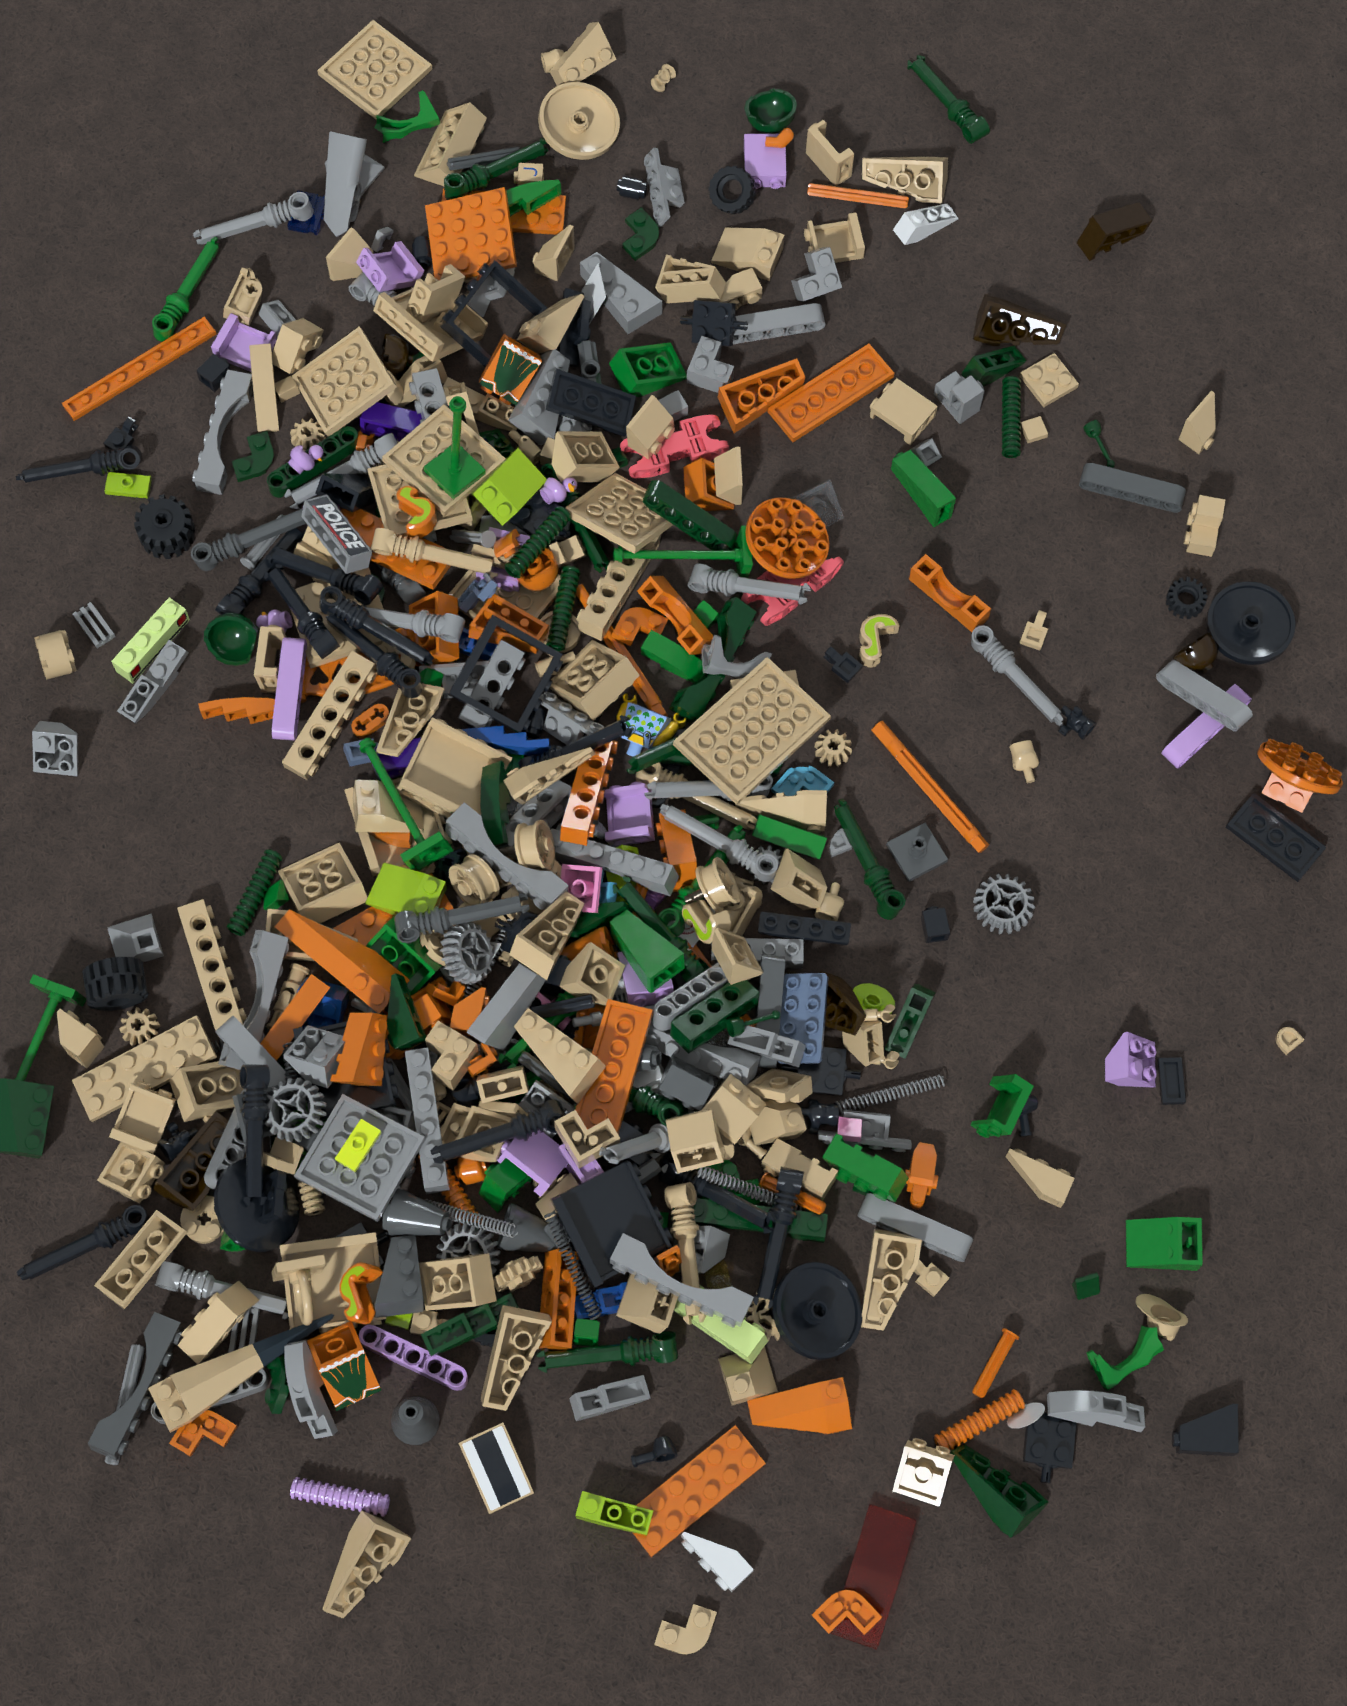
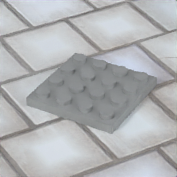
[294,1094,425,1222]

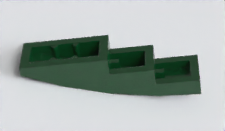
[480,761,511,848]
[421,1293,519,1357]

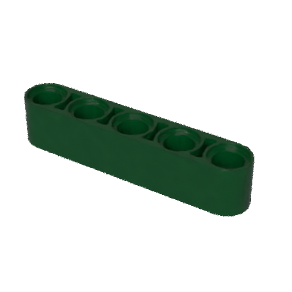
[267,426,358,498]
[643,480,737,551]

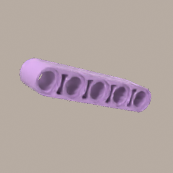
[272,637,307,740]
[1161,684,1252,769]
[359,1325,468,1391]

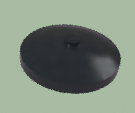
[1206,582,1295,665]
[773,1262,862,1360]

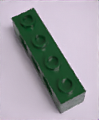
[670,980,760,1054]

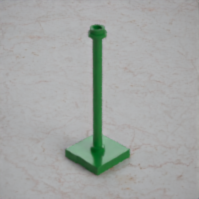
[424,396,486,500]
[613,526,753,578]
[359,738,454,871]
[15,974,86,1081]

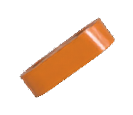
[351,704,389,738]

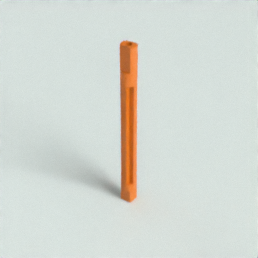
[576,584,668,717]
[871,721,989,853]

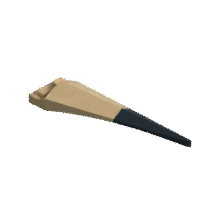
[148,1314,334,1433]

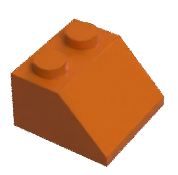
[683,458,734,511]

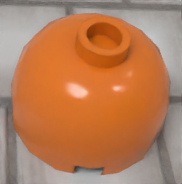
[517,548,559,591]

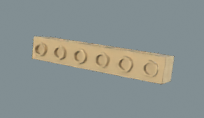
[577,534,661,641]
[282,651,377,780]
[177,899,247,1038]

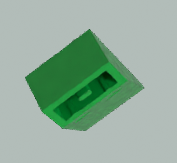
[1126,1217,1203,1271]

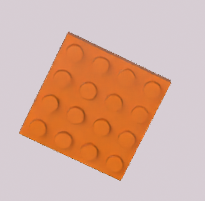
[425,187,517,280]

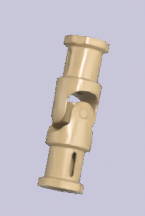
[266,963,310,1030]

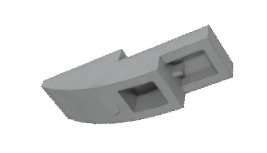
[117,640,189,723]
[284,1340,338,1439]
[1047,1390,1145,1432]

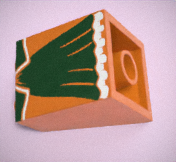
[479,334,542,405]
[307,1321,381,1411]

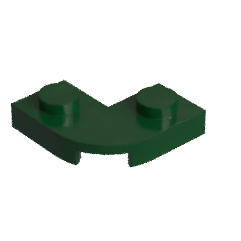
[622,207,659,261]
[232,431,274,482]
[265,1353,289,1414]

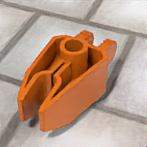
[905,1142,938,1210]

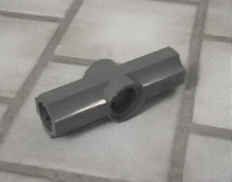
[577,340,602,384]

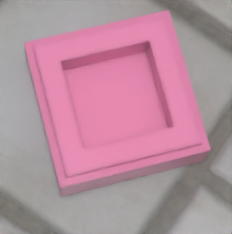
[837,1117,862,1142]

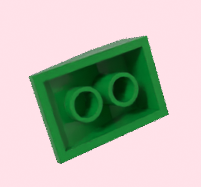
[609,342,687,397]

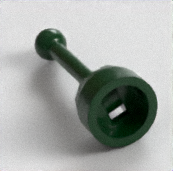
[1083,420,1115,468]
[726,1010,781,1037]

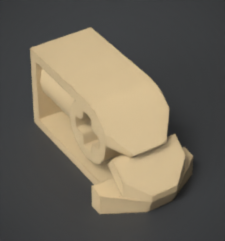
[223,268,262,326]
[714,886,763,936]

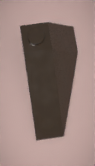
[973,294,1066,346]
[820,971,866,1036]
[154,1111,228,1211]

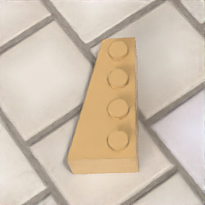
[509,891,585,980]
[514,1008,606,1104]

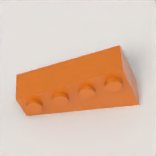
[717,358,805,433]

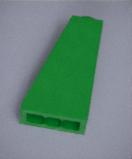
[891,450,956,527]
[610,909,685,993]

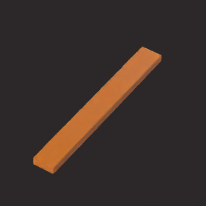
[62,316,217,421]

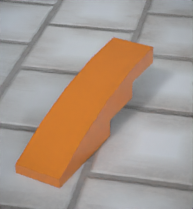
[198,697,275,724]
[260,974,330,1061]

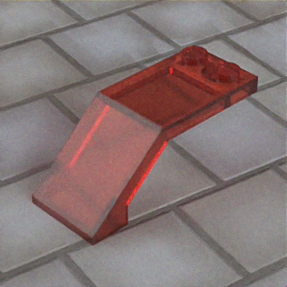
[830,1504,916,1650]

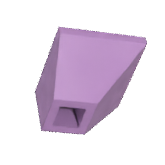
[1105,1032,1157,1087]

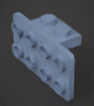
[778,973,828,1064]

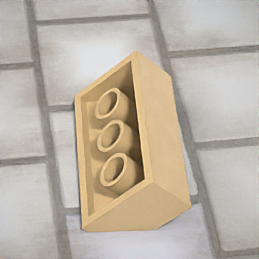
[414,102,487,186]
[94,1210,188,1309]

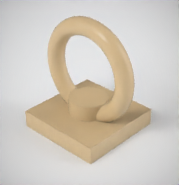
[272,1255,326,1326]

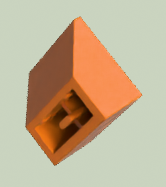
[450,987,490,1044]

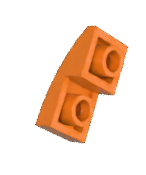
[494,529,520,559]
[368,832,412,849]
[654,1245,682,1277]

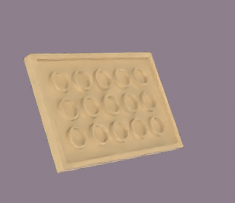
[673,657,831,805]

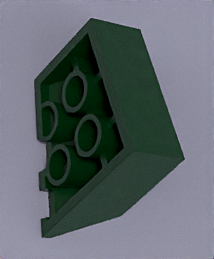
[0,1078,54,1158]

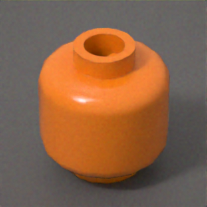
[454,1157,491,1185]

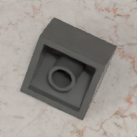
[659,1055,714,1111]

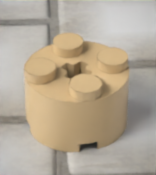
[34,630,76,680]

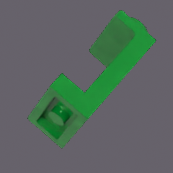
[971,1074,1034,1138]

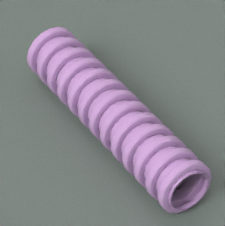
[290,1477,390,1517]

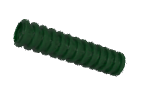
[1002,376,1021,458]
[504,506,572,578]
[546,566,581,651]
[226,849,283,936]

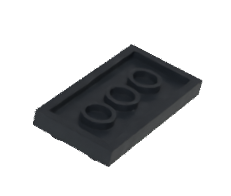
[546,369,636,437]
[1226,793,1326,882]

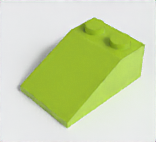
[471,448,547,526]
[365,863,446,916]

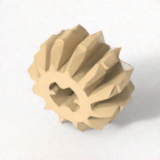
[290,418,326,451]
[814,729,852,768]
[119,1007,160,1046]

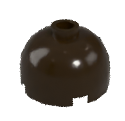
[380,334,413,377]
[1173,632,1218,674]

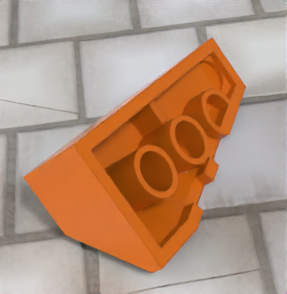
[747,1377,852,1434]

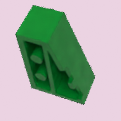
[823,1133,909,1202]
[478,1158,533,1213]

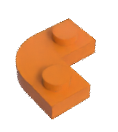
[611,607,668,646]
[169,1410,238,1457]
[812,1590,882,1635]

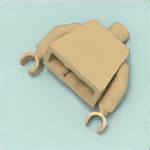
[842,1004,899,1069]

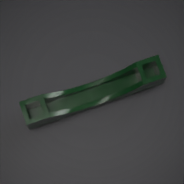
[668,597,756,723]
[692,1198,828,1243]

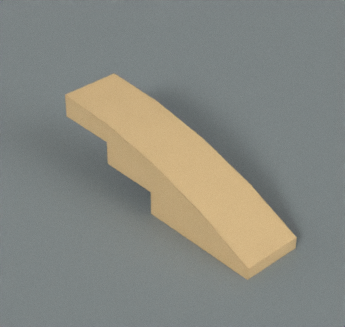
[249,343,279,433]

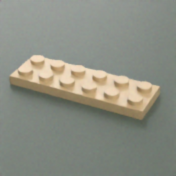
[72,1015,217,1122]

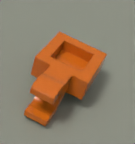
[356,431,374,452]

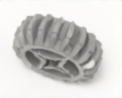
[973,874,1035,934]
[440,922,495,984]
[265,1078,327,1142]
[436,1222,501,1274]

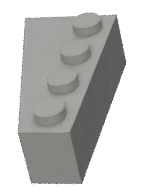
[580,252,662,334]
[508,349,570,445]

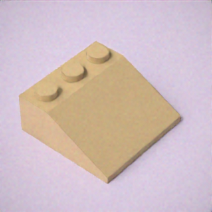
[550,640,640,721]
[278,843,368,924]

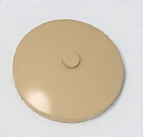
[538,82,620,160]

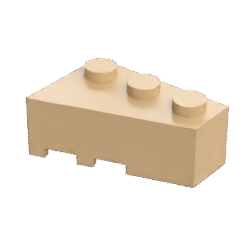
[549,22,617,86]
[655,254,726,304]
[761,1138,838,1201]
[178,1281,259,1364]

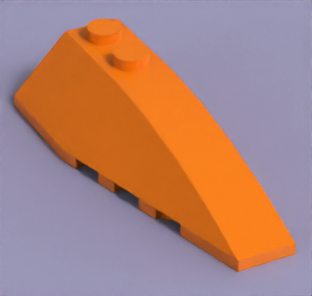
[275,909,410,1014]

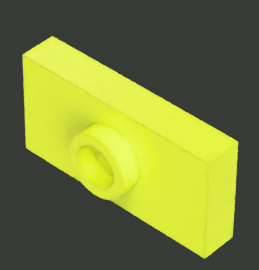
[335,1119,382,1173]

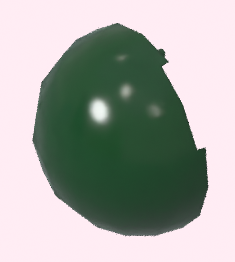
[744,88,797,134]
[204,612,258,666]

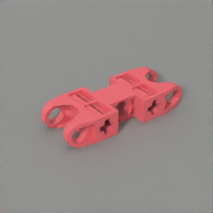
[620,415,730,479]
[741,557,844,626]

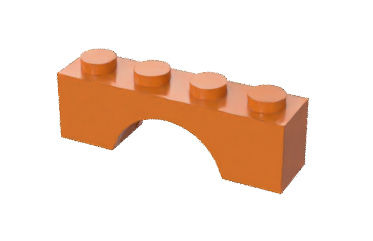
[909,554,991,632]
[637,576,714,655]

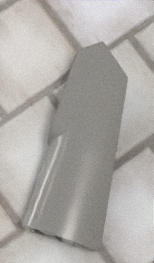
[324,131,367,237]

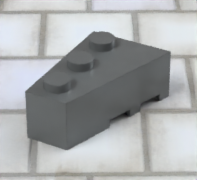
[375,1235,423,1318]

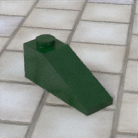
[961,346,1027,386]
[568,901,633,941]
[387,973,426,1051]
[884,983,936,1059]

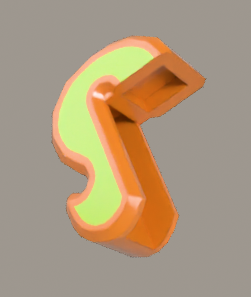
[397,486,437,538]
[340,1262,383,1325]

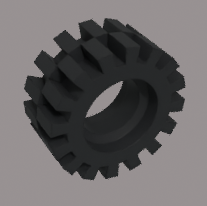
[1166,577,1208,619]

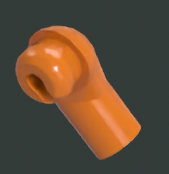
[765,128,794,148]

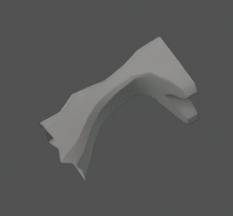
[702,635,772,679]

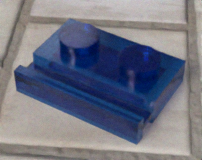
[287,191,325,235]

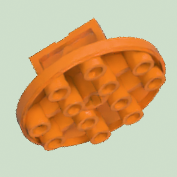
[745,498,829,579]
[1257,739,1343,813]

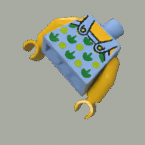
[616,693,686,756]

